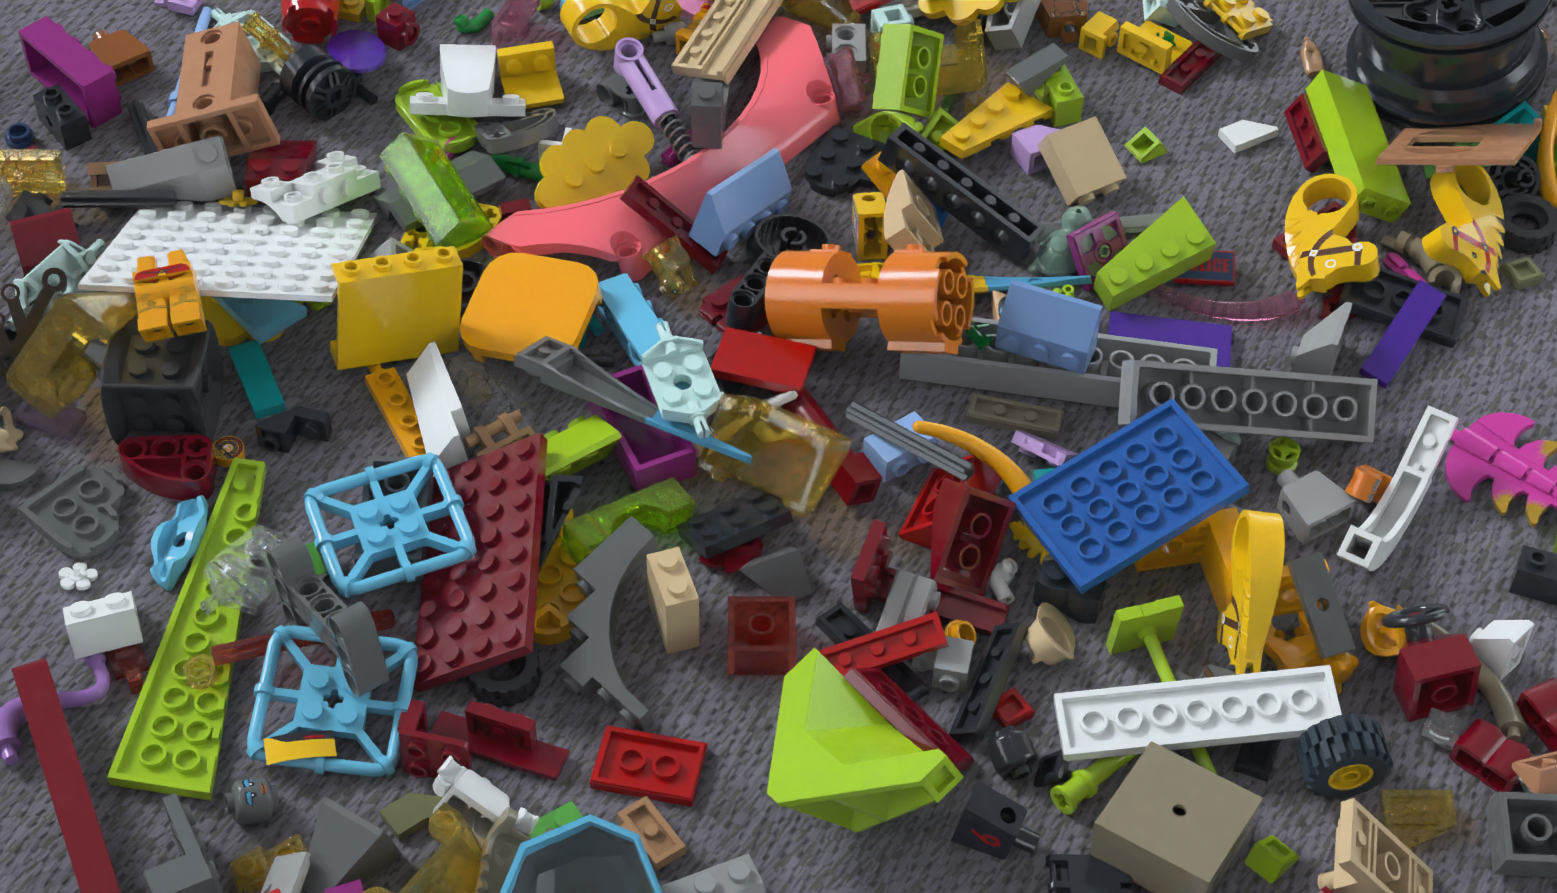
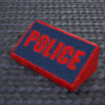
[1174,250,1235,286]

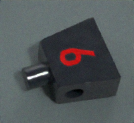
[951,781,1040,860]

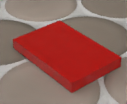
[710,327,817,396]
[589,725,708,807]

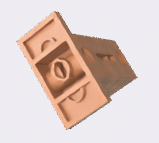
[146,21,280,157]

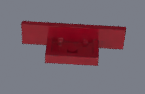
[430,700,570,781]

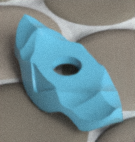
[150,495,209,591]

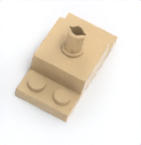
[1317,798,1433,893]

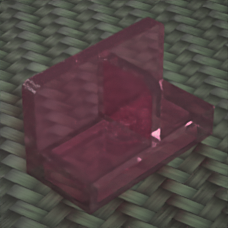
[491,0,540,48]
[823,47,871,113]

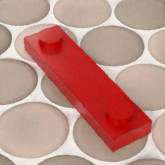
[818,611,949,677]

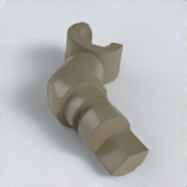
[1380,231,1462,295]

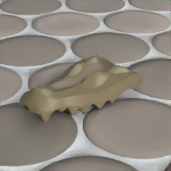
[475,807,554,893]

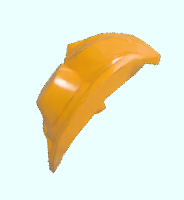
[1360,601,1407,657]

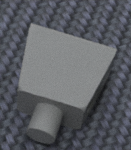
[1277,469,1356,545]

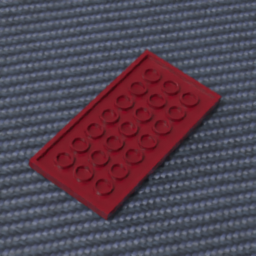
[413,433,548,692]

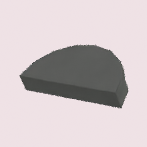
[0,458,43,491]

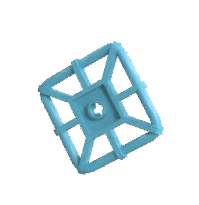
[304,452,477,598]
[246,625,418,777]

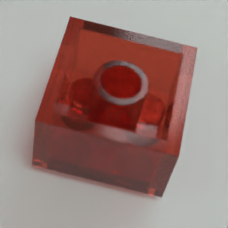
[728,596,796,675]

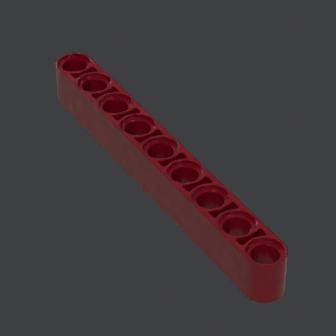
[11,658,121,893]

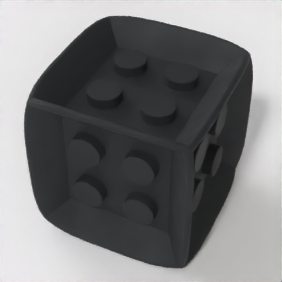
[101,315,224,446]

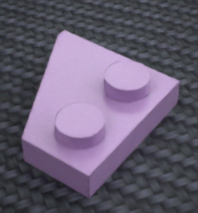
[1011,430,1078,468]

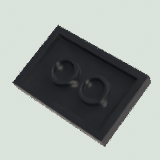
[677,489,793,559]

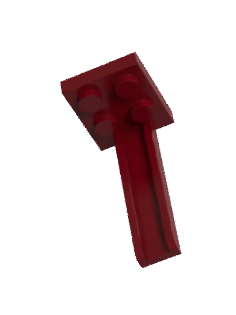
[851,519,1010,636]

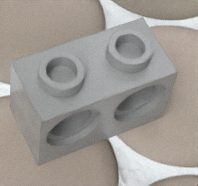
[826,23,866,81]

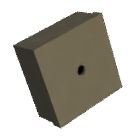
[1089,741,1263,893]

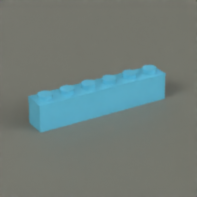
[596,273,691,390]

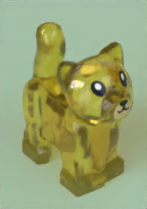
[642,234,699,299]

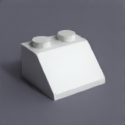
[63,591,143,659]

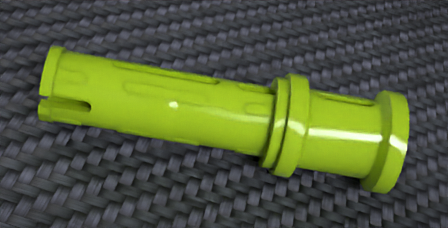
[1050,754,1139,815]

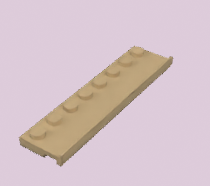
[671,0,783,84]

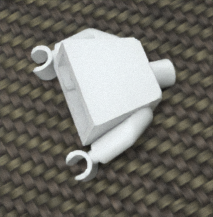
[432,756,540,847]

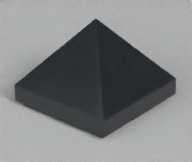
[1033,750,1069,787]

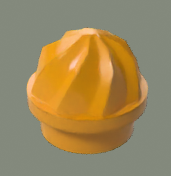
[944,620,976,644]

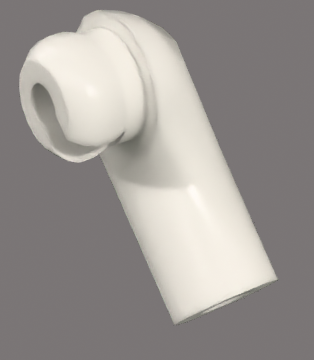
[989,558,1018,604]

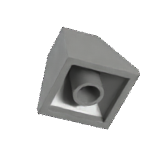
[1288,302,1353,375]

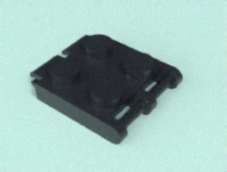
[1045,854,1134,893]

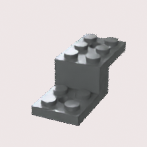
[143,793,223,893]

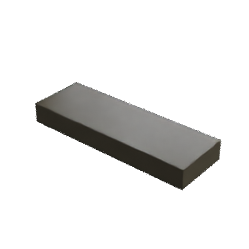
[966,393,1064,440]

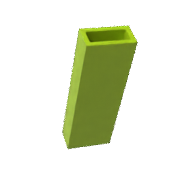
[1306,69,1411,223]

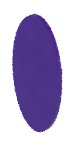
[327,30,386,73]

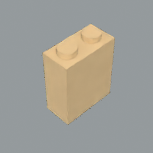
[1037,116,1127,206]
[646,547,700,654]

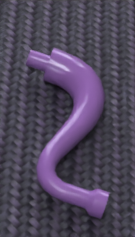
[0,652,110,765]

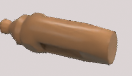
[1300,36,1325,78]

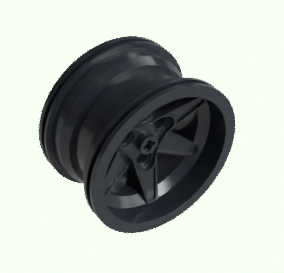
[1346,0,1552,129]

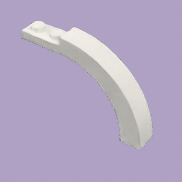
[1337,405,1459,571]

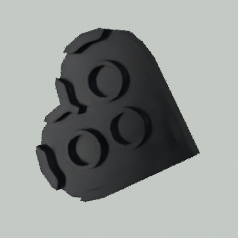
[805,125,885,197]

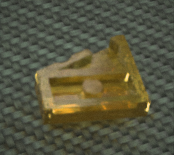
[1379,789,1457,850]

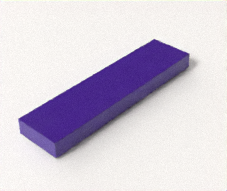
[1359,280,1447,389]

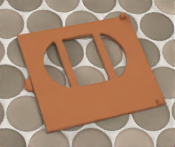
[1376,118,1542,173]

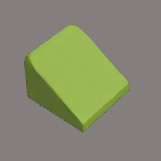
[1124,126,1168,164]
[1245,835,1299,884]

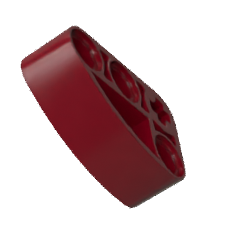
[118,435,217,501]

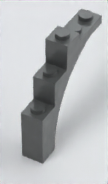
[560,516,659,732]

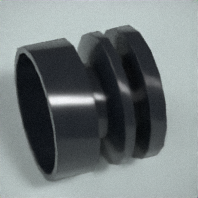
[279,45,357,121]

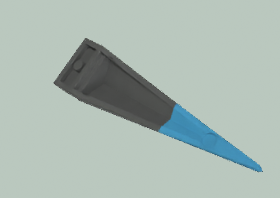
[513,336,752,464]

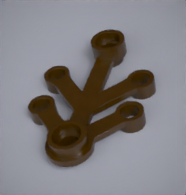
[0,268,77,378]

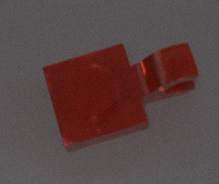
[106,643,149,695]

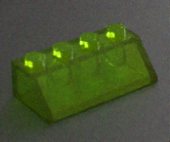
[379,131,494,248]

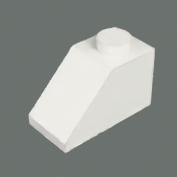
[1469,620,1535,680]

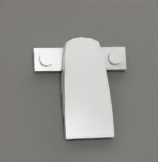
[410,44,526,117]

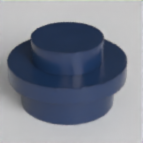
[5,123,35,149]

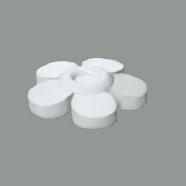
[59,562,98,591]

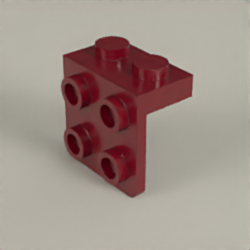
[397,699,472,778]

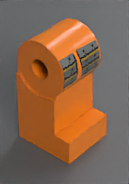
[1345,464,1393,503]

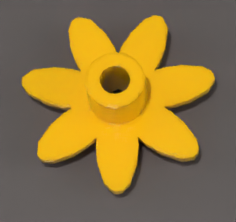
[218,190,258,208]

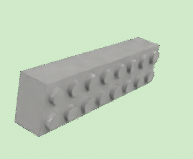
[1118,360,1378,443]

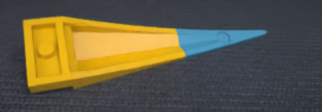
[857,262,1092,294]

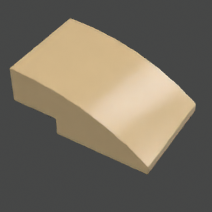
[884,169,944,252]

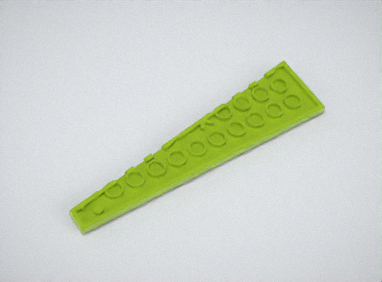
[107,458,267,801]

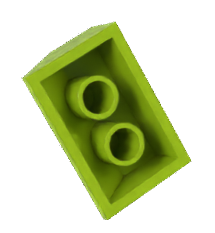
[872,23,944,119]
[544,414,622,480]

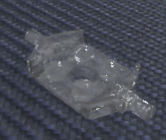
[200,525,308,615]

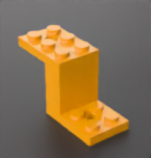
[1134,507,1330,616]

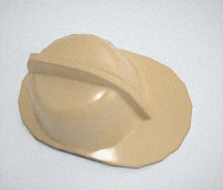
[1025,602,1075,666]

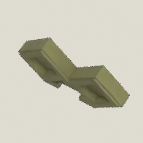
[379,793,467,848]

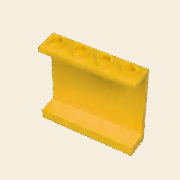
[330,246,463,370]

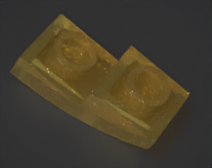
[229,833,309,893]

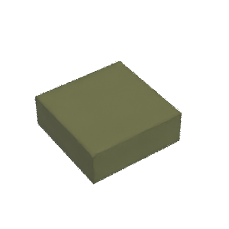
[1501,256,1545,290]

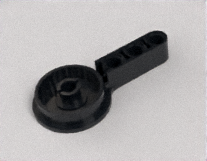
[725,213,832,330]

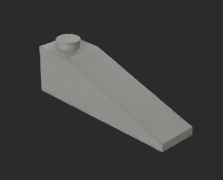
[106,136,237,202]

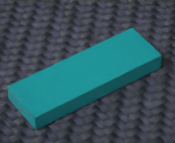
[228,340,286,419]

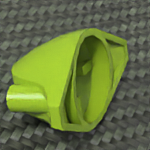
[853,111,924,143]

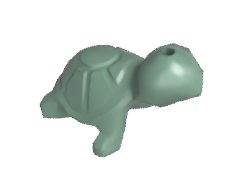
[1028,206,1092,288]

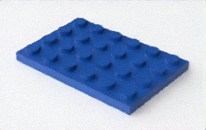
[1008,398,1250,594]

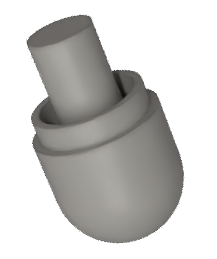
[652,21,688,46]

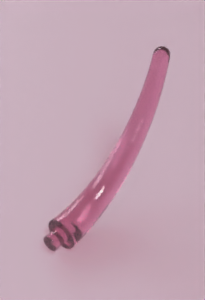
[1150,284,1305,321]

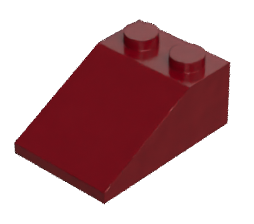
[244,140,317,204]
[930,478,1016,597]

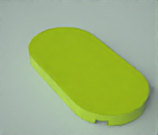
[395,79,477,154]

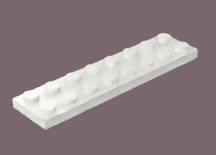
[1054,665,1342,761]

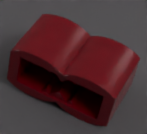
[1516,677,1557,752]
[1449,718,1534,793]

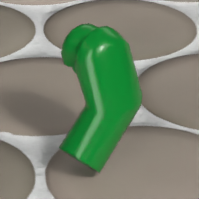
[454,8,495,34]

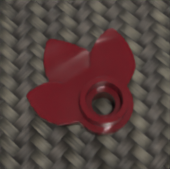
[699,537,763,573]

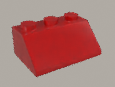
[898,454,1002,549]

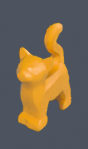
[1263,611,1359,695]

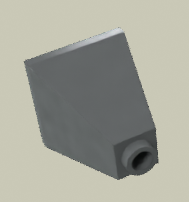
[301,797,402,893]

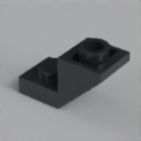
[255,406,333,453]

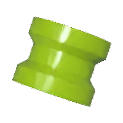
[1265,437,1301,476]

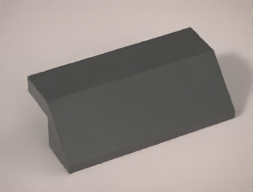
[373,150,506,232]

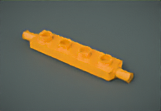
[365,364,426,457]

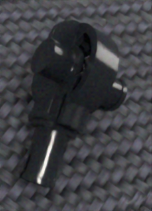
[1466,155,1540,200]

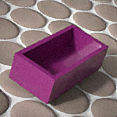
[18,16,122,129]
[588,364,697,496]

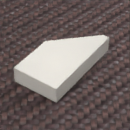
[1218,120,1279,154]

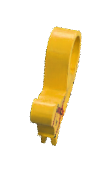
[1422,165,1505,297]

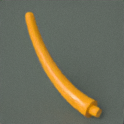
[1537,90,1557,209]
[912,420,1036,537]

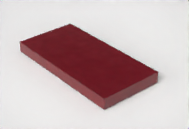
[844,668,975,770]

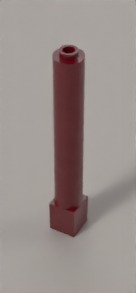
[756,332,883,506]

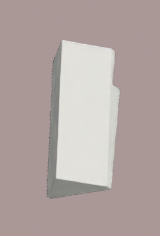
[406,341,475,469]

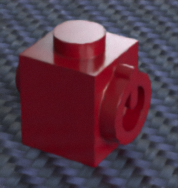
[375,2,420,51]

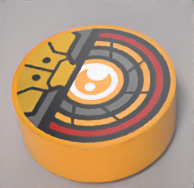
[213,436,245,467]

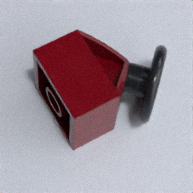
[1381,604,1482,722]

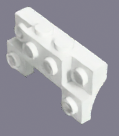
[250,151,381,223]

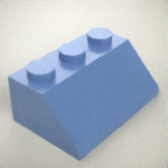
[995,279,1102,374]

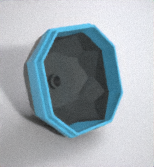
[500,814,663,893]

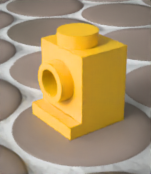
[1078,11,1119,60]

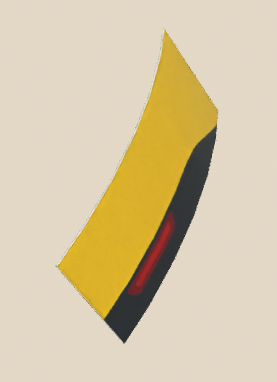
[263,730,337,765]

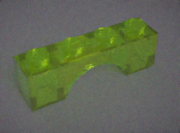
[562,477,695,565]

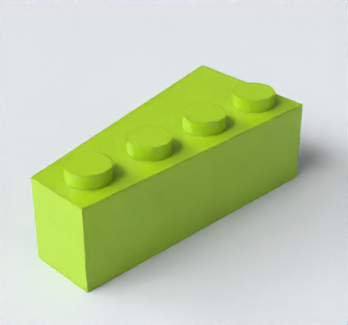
[1093,196,1216,311]

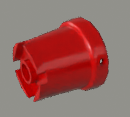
[280,0,341,44]

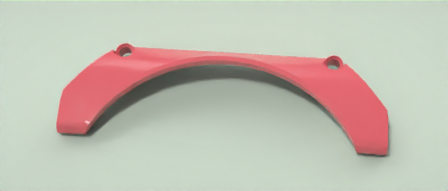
[481,16,840,282]

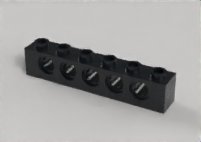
[878,122,1046,265]

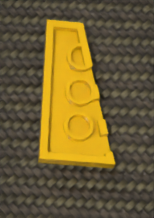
[939,82,1053,159]

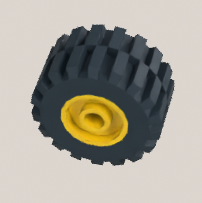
[1295,714,1393,799]

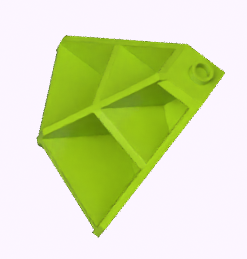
[767,648,964,833]

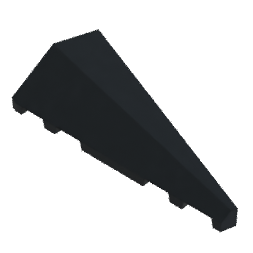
[538,475,584,575]

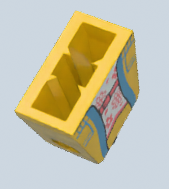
[852,192,888,261]

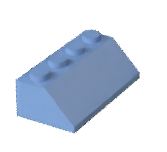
[688,148,792,257]

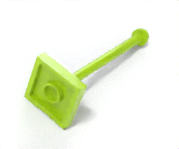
[1106,595,1217,774]

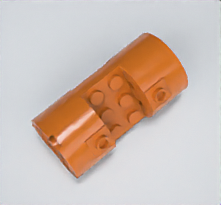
[765,244,974,355]

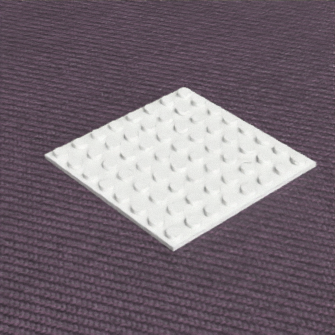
[78,200,378,302]

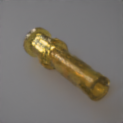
[242,11,297,62]

